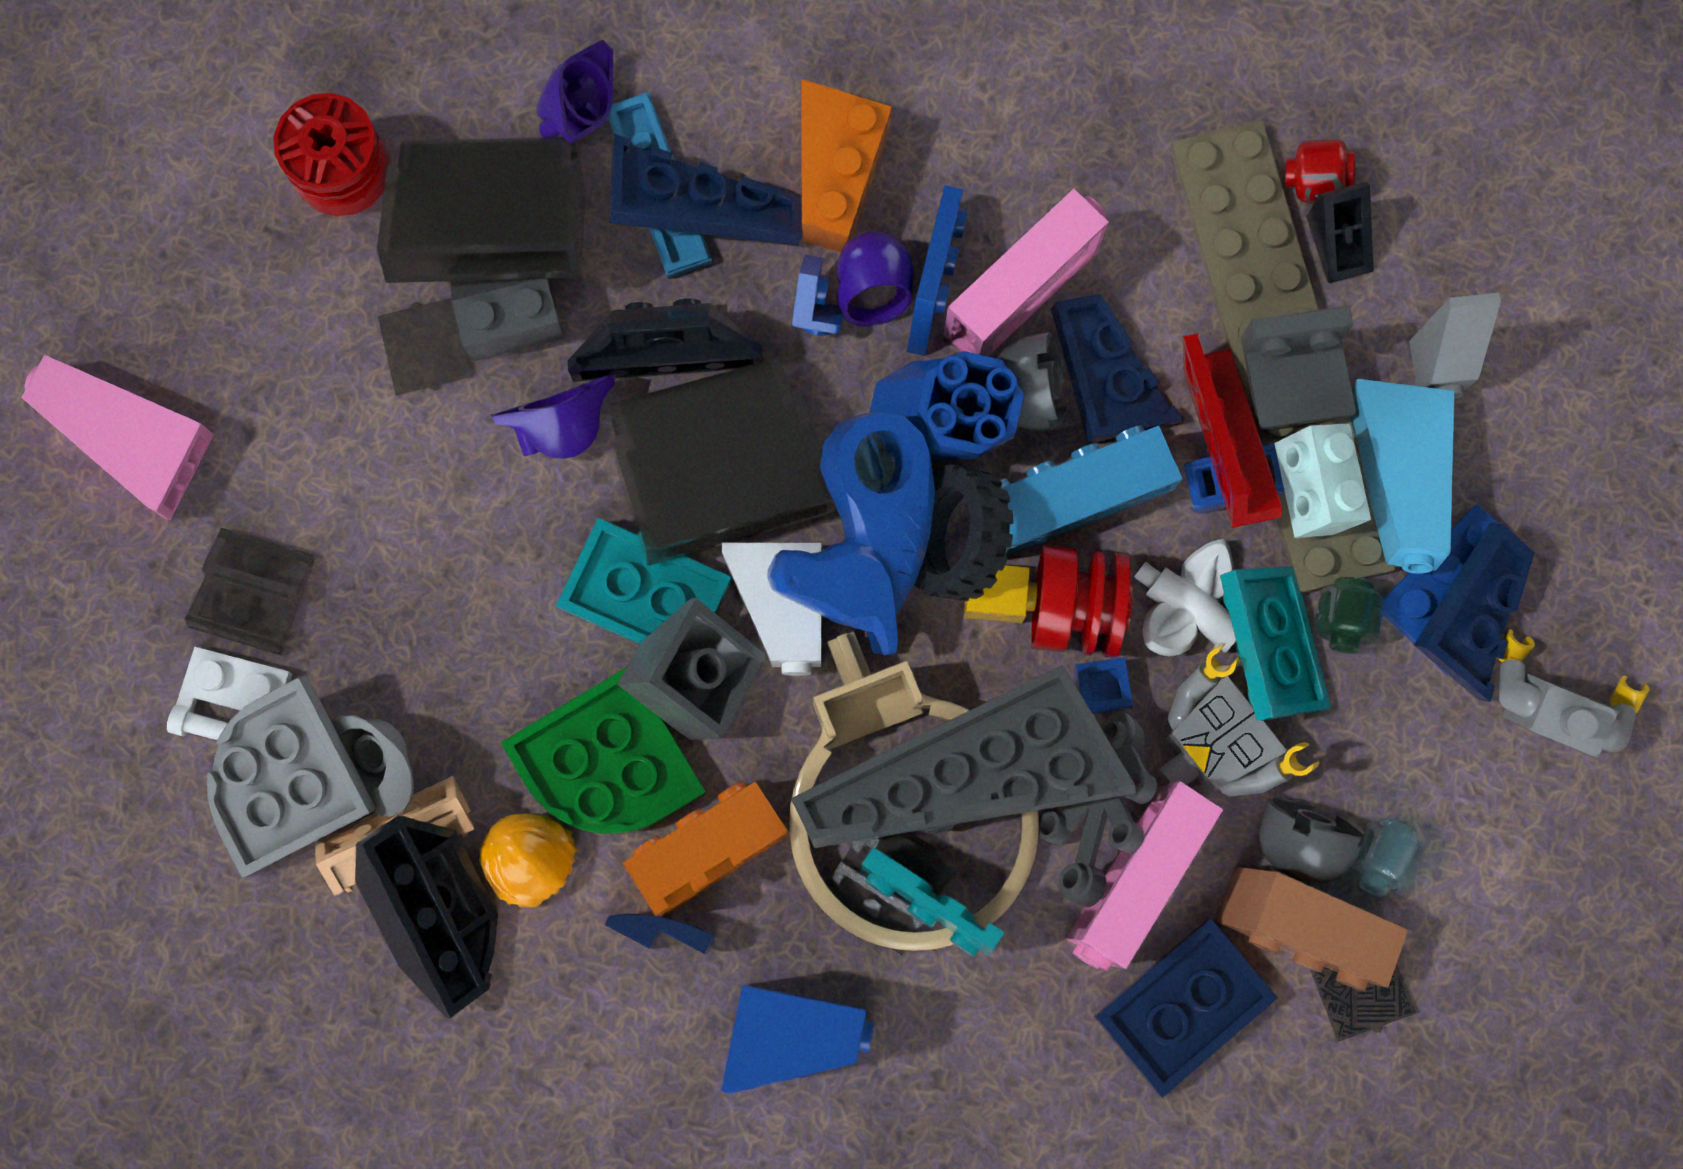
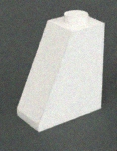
[722,543,822,676]

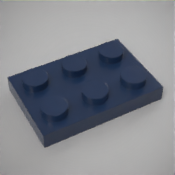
[1093,918,1278,1098]

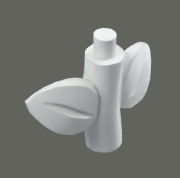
[1134,539,1236,656]

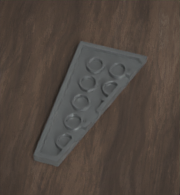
[791,665,1136,848]

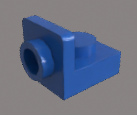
[792,255,844,336]

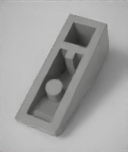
[1409,292,1501,400]

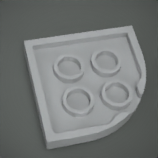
[207,675,376,878]

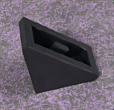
[1306,182,1374,283]

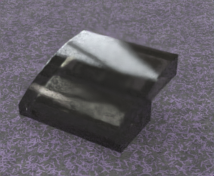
[185,528,315,656]
[826,832,960,955]

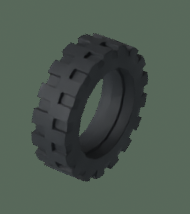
[914,465,1014,601]

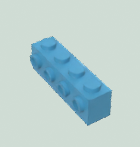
[1000,425,1182,557]

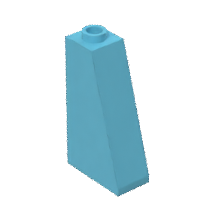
[1350,379,1455,574]

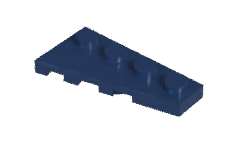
[609,134,802,246]

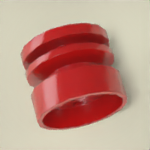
[273,93,391,216]
[1031,545,1133,658]

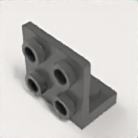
[1241,306,1356,430]

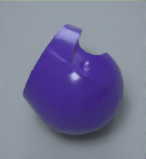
[836,232,914,327]

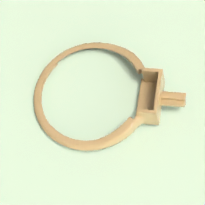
[789,632,1039,951]

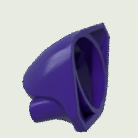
[536,39,613,143]
[491,374,615,459]

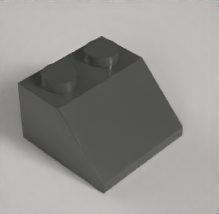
[449,249,565,362]
[617,598,767,740]

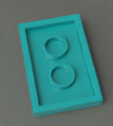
[556,518,732,645]
[1219,566,1331,721]

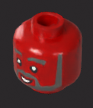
[1286,139,1356,203]

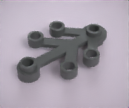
[1039,712,1157,907]

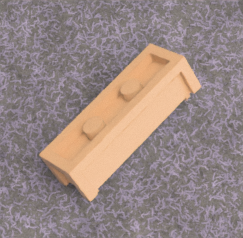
[315,776,474,896]

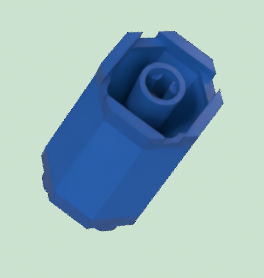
[869,351,1024,462]

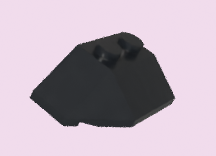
[567,298,764,382]
[355,815,498,1018]

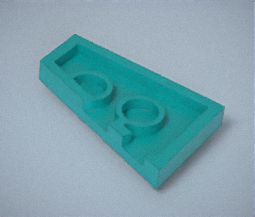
[862,847,1005,958]

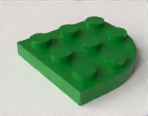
[500,667,707,835]

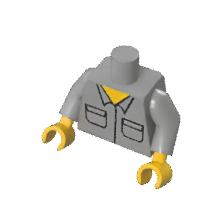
[1498,629,1650,758]
[1157,643,1319,797]

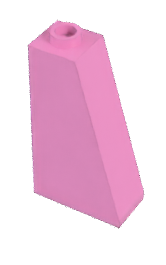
[21,355,214,520]

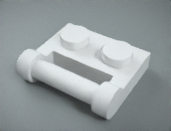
[167,647,293,740]

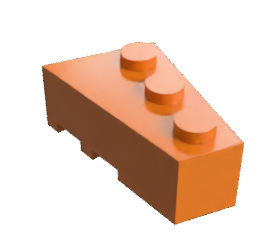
[801,79,892,253]
[622,781,789,917]

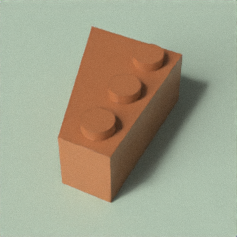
[1214,867,1408,991]

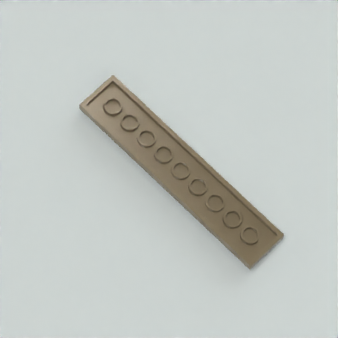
[1170,121,1395,594]

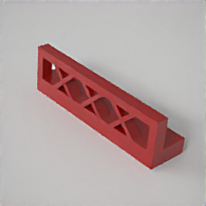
[1183,333,1282,528]

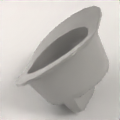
[331,715,414,817]

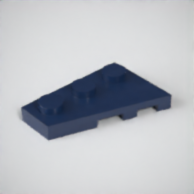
[1051,294,1183,444]
[1414,523,1535,702]

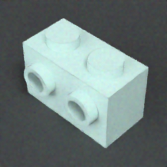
[1274,424,1371,538]

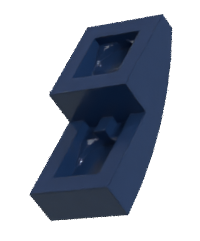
[604,914,716,954]

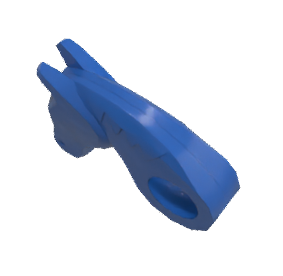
[767,411,935,656]

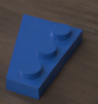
[907,185,968,356]
[1375,504,1499,676]

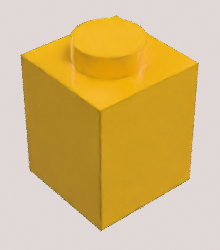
[964,565,1037,624]

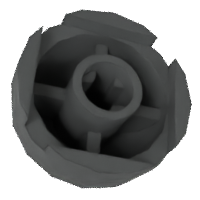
[997,331,1067,431]
[1259,797,1366,886]

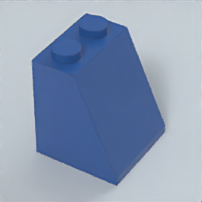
[721,985,874,1094]

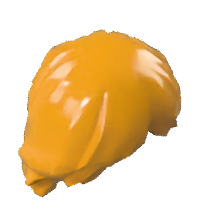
[479,814,578,908]

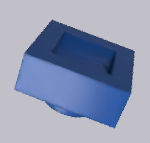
[1074,657,1133,714]

